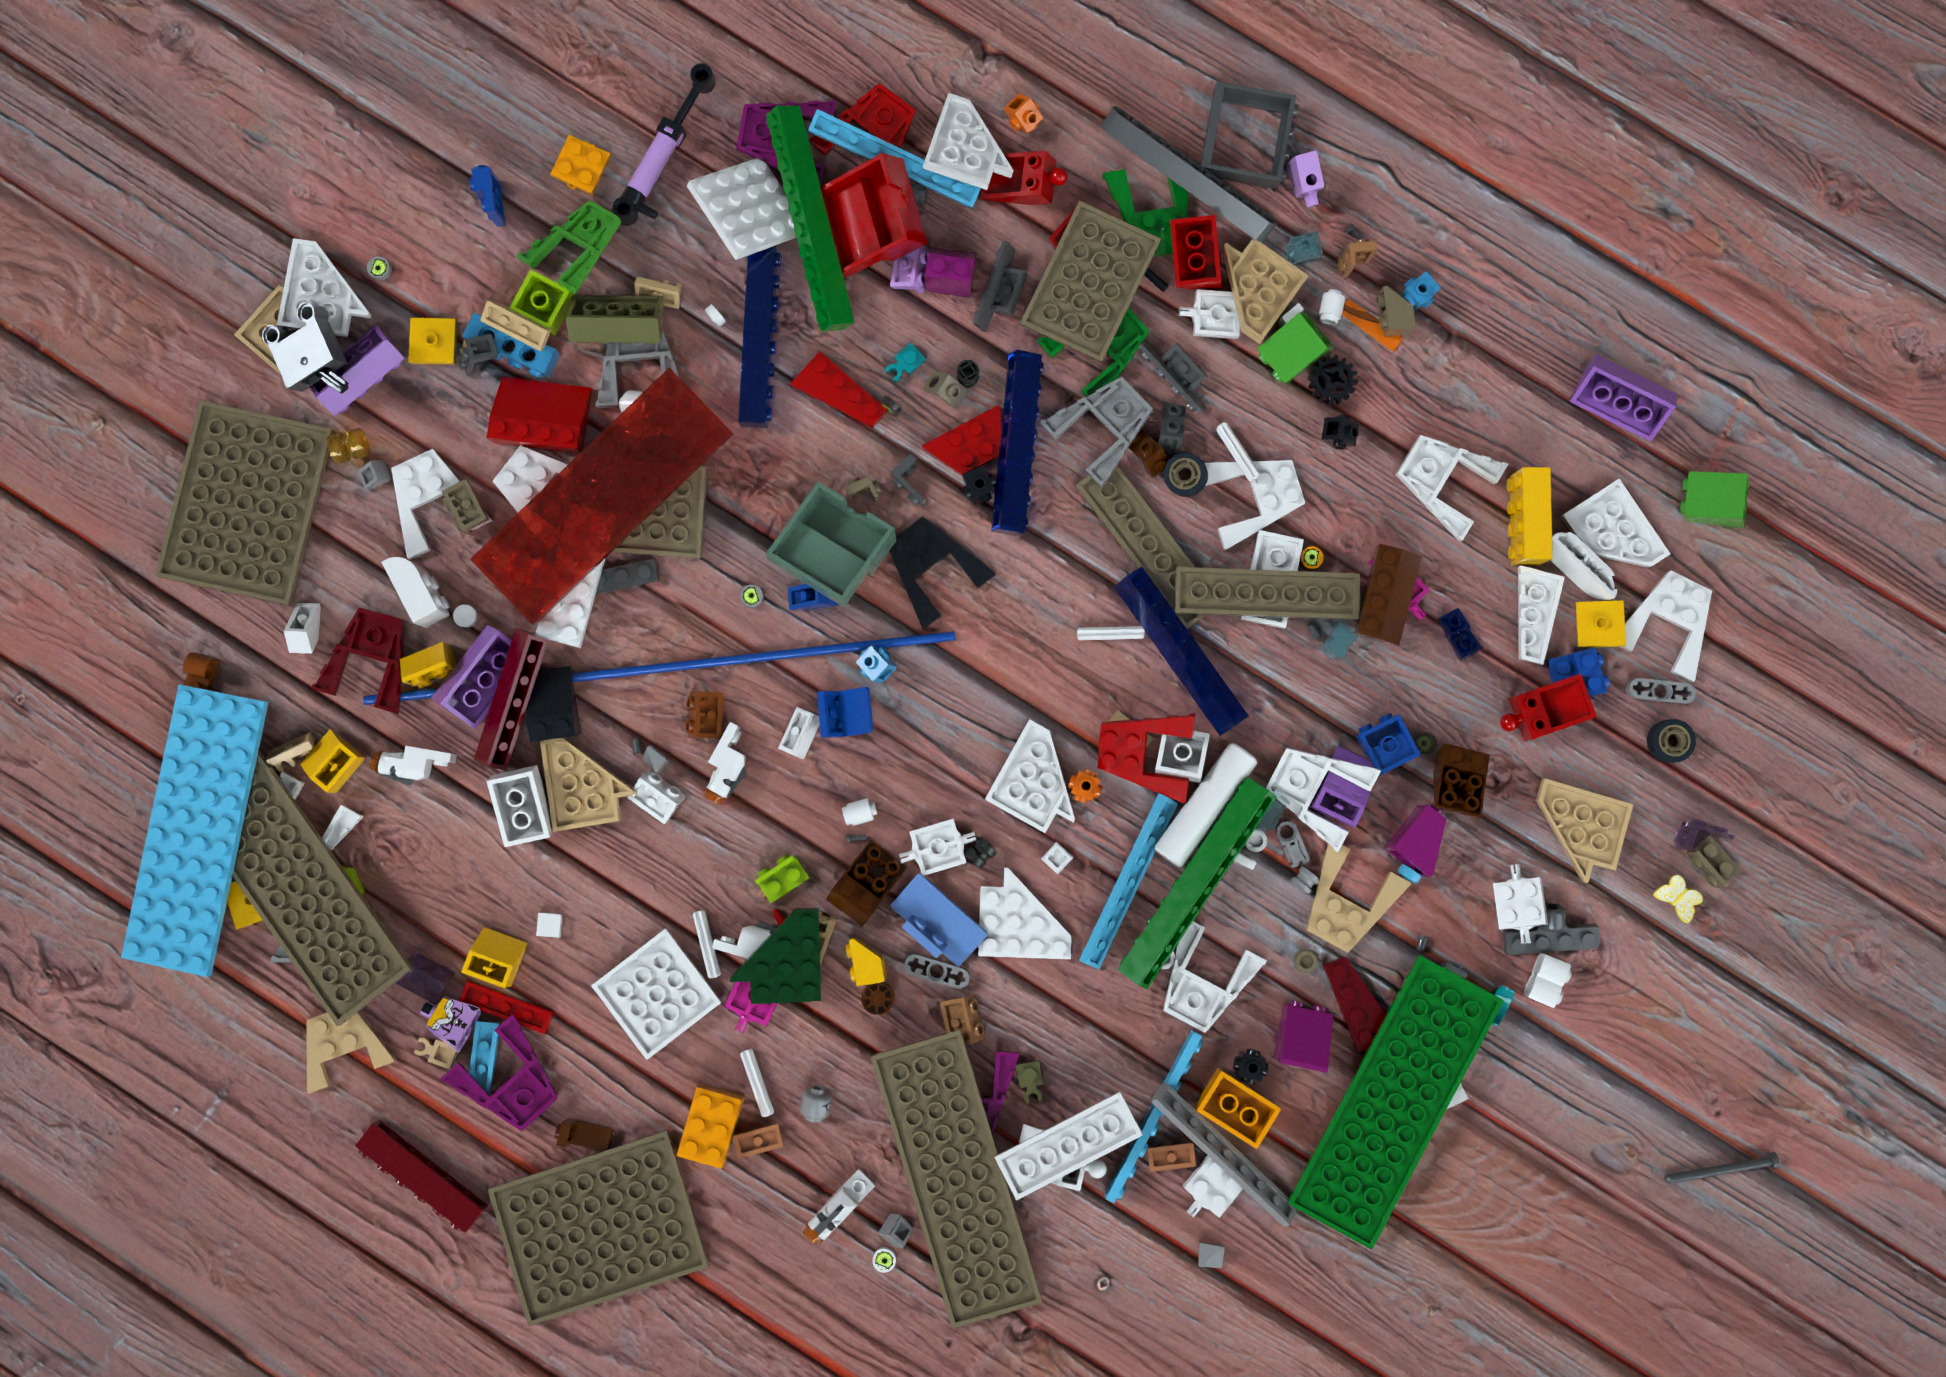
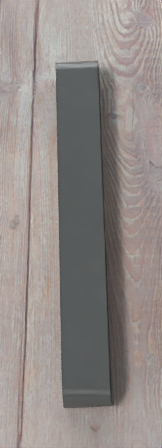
[1101,106,1277,242]

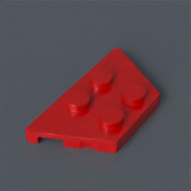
[922,405,1002,476]

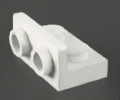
[628,770,686,824]

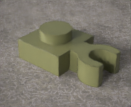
[1016,1060,1043,1104]

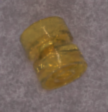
[327,428,370,464]

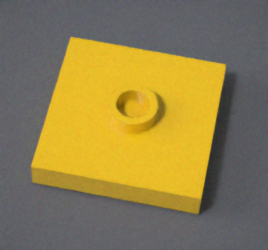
[408,318,458,365]
[1575,600,1626,648]
[227,881,263,929]

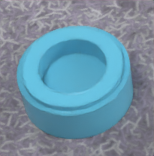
[1398,864,1422,884]

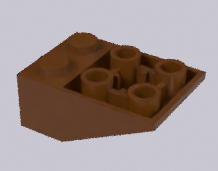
[1433,743,1490,819]
[826,840,907,927]

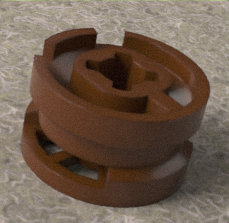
[861,982,895,1015]

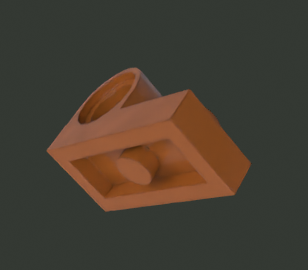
[183,652,220,690]

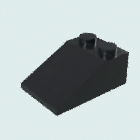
[526,666,581,742]

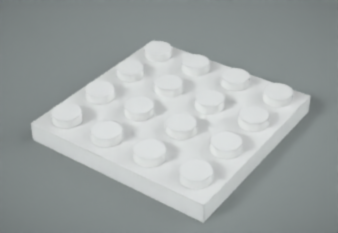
[687,158,797,260]
[591,928,722,1060]

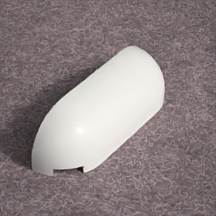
[1550,532,1617,600]

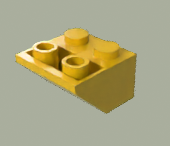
[400,642,457,688]
[300,729,366,793]
[461,927,528,988]
[846,937,887,987]

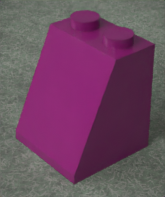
[925,247,977,298]
[1383,804,1447,878]
[1273,1000,1333,1073]

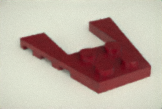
[311,607,405,714]

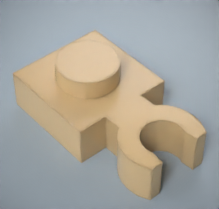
[414,1037,458,1069]

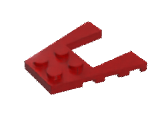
[809,83,916,156]
[1097,713,1196,804]

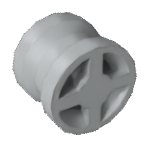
[1290,866,1320,895]

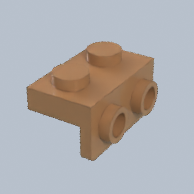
[1338,239,1377,278]

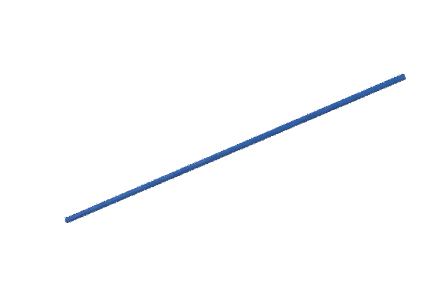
[363,631,955,705]

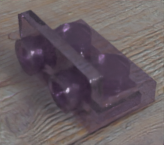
[396,952,455,1005]

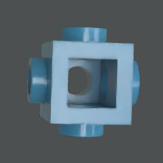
[1401,271,1441,311]
[856,646,897,683]

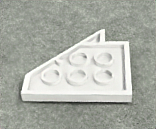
[923,93,1014,190]
[277,238,371,337]
[1560,479,1670,568]
[985,719,1075,833]
[978,867,1071,959]

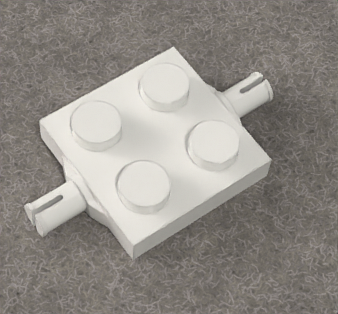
[1179,289,1240,339]
[899,819,977,876]
[1493,864,1548,944]
[1183,1152,1243,1218]

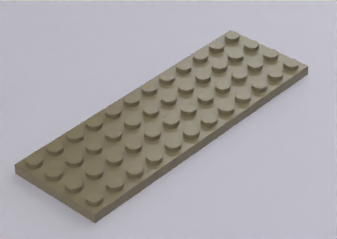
[232,750,414,1026]
[871,1029,1043,1329]

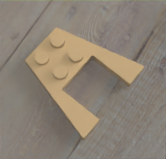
[1306,843,1411,953]

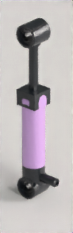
[612,63,715,226]

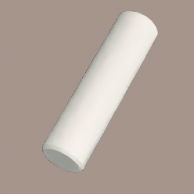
[1154,743,1257,868]

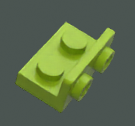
[755,854,810,903]

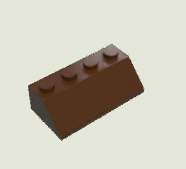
[1354,544,1422,646]

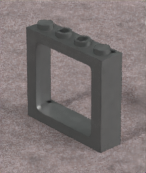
[1200,81,1298,189]

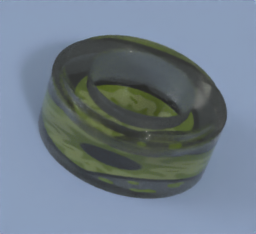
[879,396,901,416]
[1413,732,1437,755]

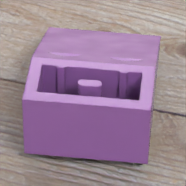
[1309,746,1374,828]

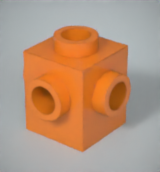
[1003,93,1043,134]
[1068,769,1103,804]

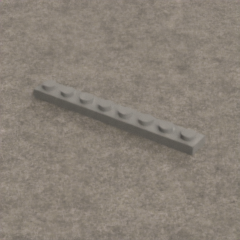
[1151,1082,1297,1227]

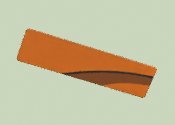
[1342,299,1403,352]

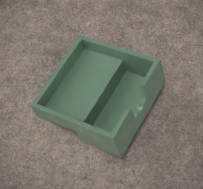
[766,481,896,607]

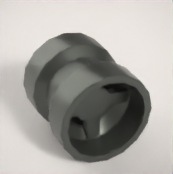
[957,360,979,387]
[965,837,997,869]

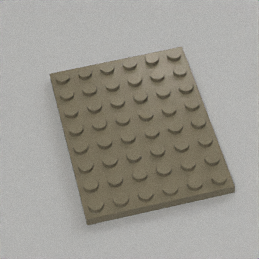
[155,400,335,606]
[488,1130,710,1327]

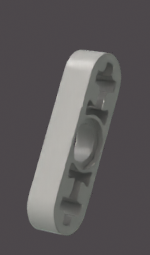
[1626,678,1696,704]
[904,954,969,989]

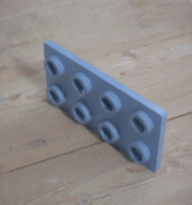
[890,873,988,967]

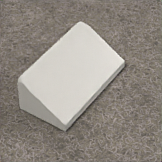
[778,707,820,759]

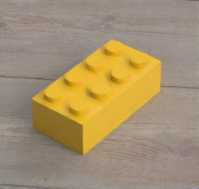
[1507,467,1552,566]

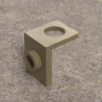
[923,371,969,409]

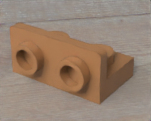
[940,994,984,1045]

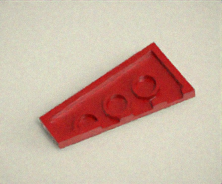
[790,351,887,428]

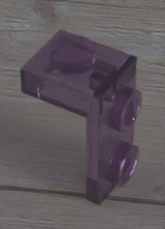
[1674,819,1735,851]

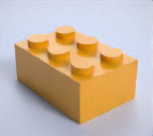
[1194,1068,1281,1149]
[677,1083,745,1169]

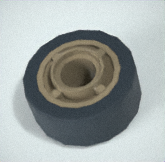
[1163,452,1208,497]
[1647,719,1696,763]

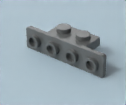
[973,241,1028,332]
[1139,342,1208,413]

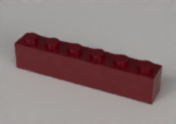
[474,628,549,771]
[355,1120,489,1233]

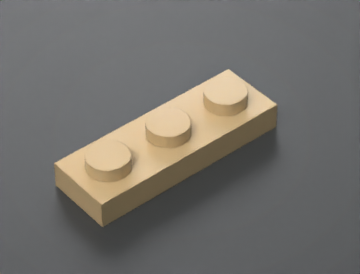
[480,299,551,351]

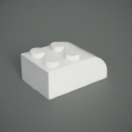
[381,557,450,628]
[486,765,552,847]

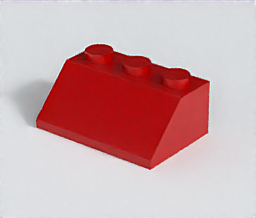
[1170,215,1221,291]

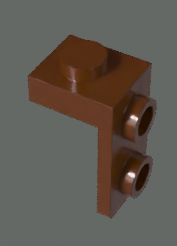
[1128,429,1168,478]
[555,1118,613,1151]

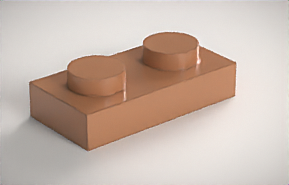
[733,1123,784,1159]
[1147,1141,1196,1172]

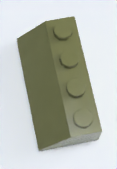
[566,295,664,344]

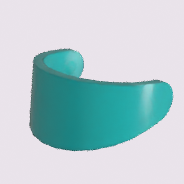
[1492,985,1515,1027]

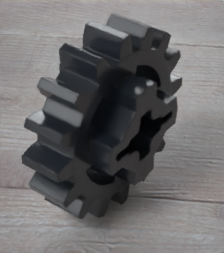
[1307,355,1358,405]

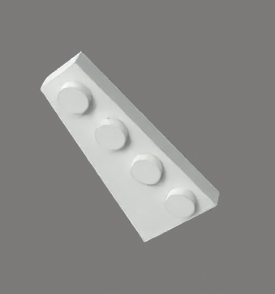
[1518,565,1565,665]

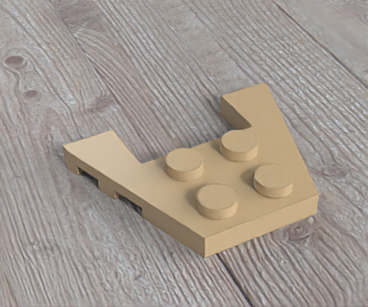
[307,1011,397,1094]

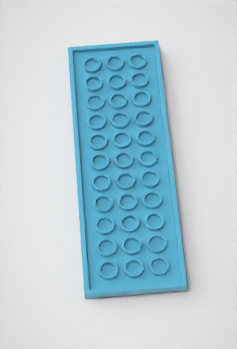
[121,684,269,977]

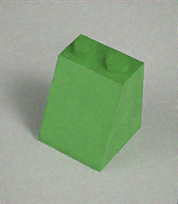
[1257,312,1334,384]
[1680,471,1749,528]

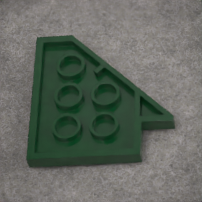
[730,907,821,1004]

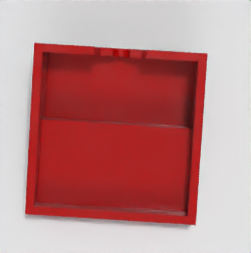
[820,153,928,277]

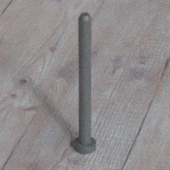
[1664,1152,1780,1184]

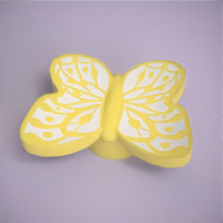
[1653,875,1703,923]

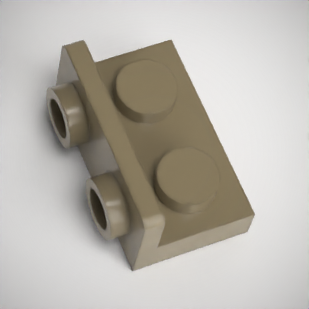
[442,479,489,534]
[1686,835,1740,888]

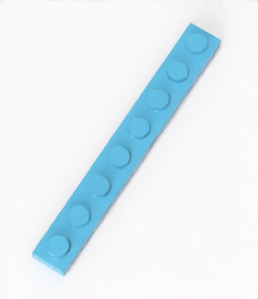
[808,109,981,209]
[1079,793,1178,970]
[1104,1029,1203,1203]

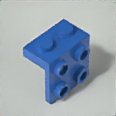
[817,687,873,738]

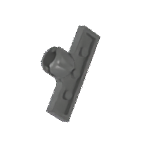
[1504,903,1599,955]

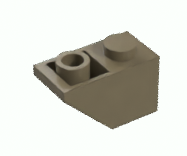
[1376,286,1416,337]

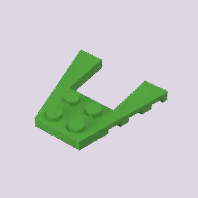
[516,200,621,295]

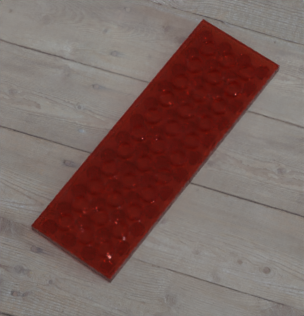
[470,368,734,626]

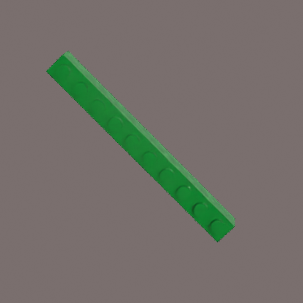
[766,106,855,332]
[1118,777,1276,989]

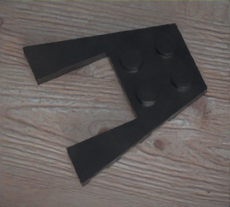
[890,516,996,630]

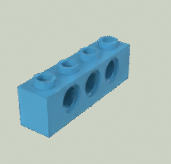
[462,313,560,379]

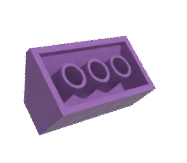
[310,324,405,416]
[1570,354,1677,442]
[431,625,511,729]

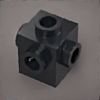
[1321,415,1359,450]
[962,465,997,504]
[1233,1048,1268,1084]

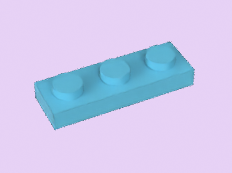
[469,1020,501,1094]

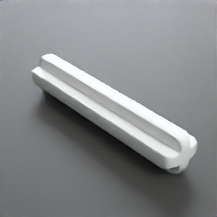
[1216,422,1260,482]
[1077,626,1145,640]
[693,910,721,978]
[740,1049,774,1117]

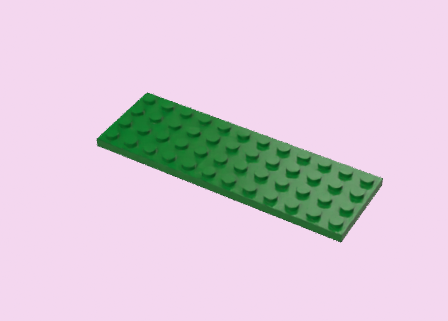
[1288,954,1504,1250]

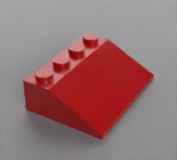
[486,376,592,455]

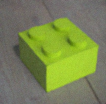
[509,269,574,337]

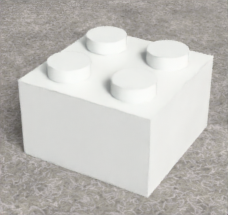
[1155,731,1210,783]

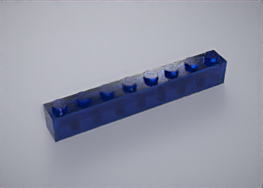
[738,245,781,428]
[991,349,1044,536]
[1114,567,1249,736]

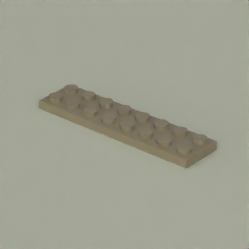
[1076,465,1206,630]
[1174,567,1360,620]

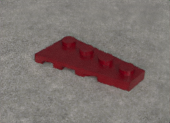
[1322,956,1386,1052]

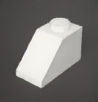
[284,603,321,654]

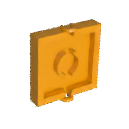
[550,134,611,196]

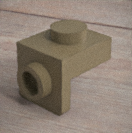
[844,476,881,502]

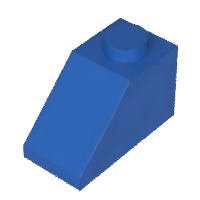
[788,584,839,610]

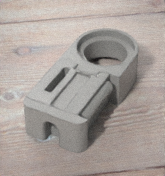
[1275,821,1310,868]

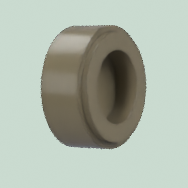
[1293,949,1318,973]

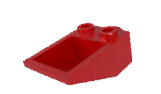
[980,150,1068,205]
[1500,674,1597,741]

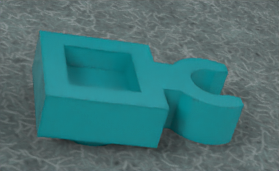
[885,343,926,383]

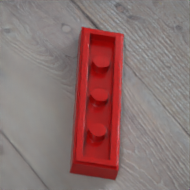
[459,980,555,1034]

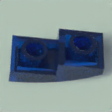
[1438,608,1482,661]

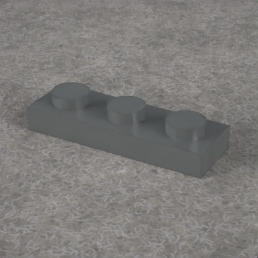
[596,559,659,595]

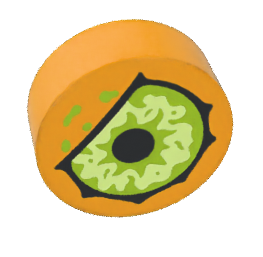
[1300,546,1324,570]

